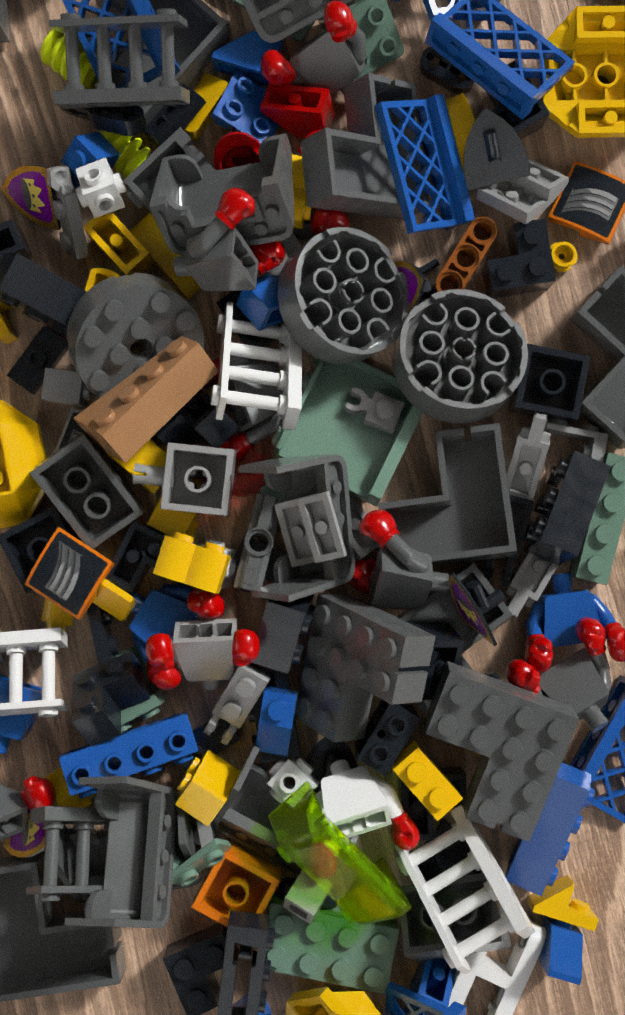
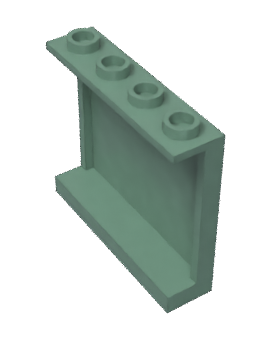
[271,357,423,506]

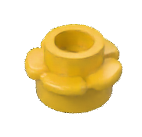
[550,241,578,272]

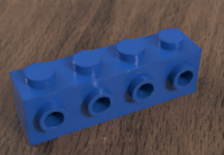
[59,711,199,798]
[505,762,595,896]

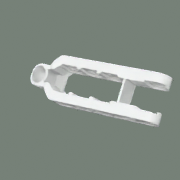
[448,921,546,1015]

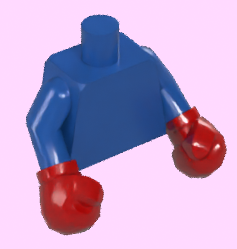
[524,572,625,674]
[128,584,225,690]

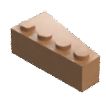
[73,336,219,463]

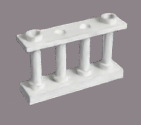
[211,302,302,431]
[0,627,68,718]
[395,805,536,974]

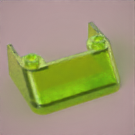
[268,781,412,925]

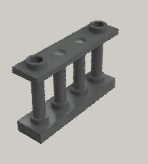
[49,8,190,109]
[26,806,109,901]

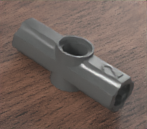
[233,494,284,593]

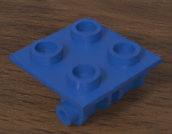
[210,70,279,144]

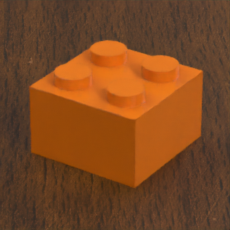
[191,839,281,928]

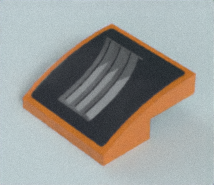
[548,161,625,245]
[25,526,115,620]

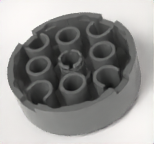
[277,227,409,365]
[66,273,204,398]
[393,289,528,423]

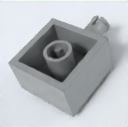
[133,442,237,517]

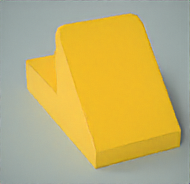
[527,875,599,932]

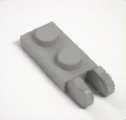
[203,664,271,745]

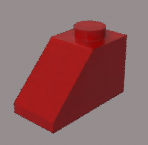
[260,83,334,138]

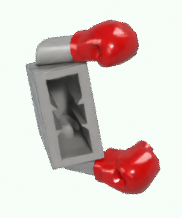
[146,618,260,690]

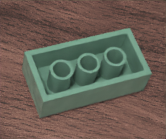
[265,892,399,995]

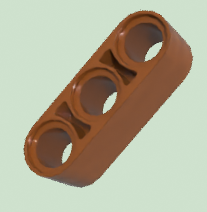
[433,216,497,294]

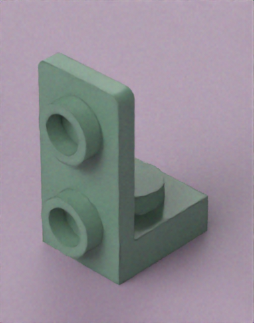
[172,838,232,887]

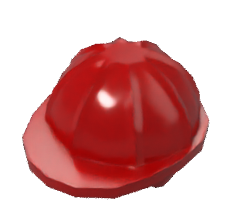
[213,131,261,170]

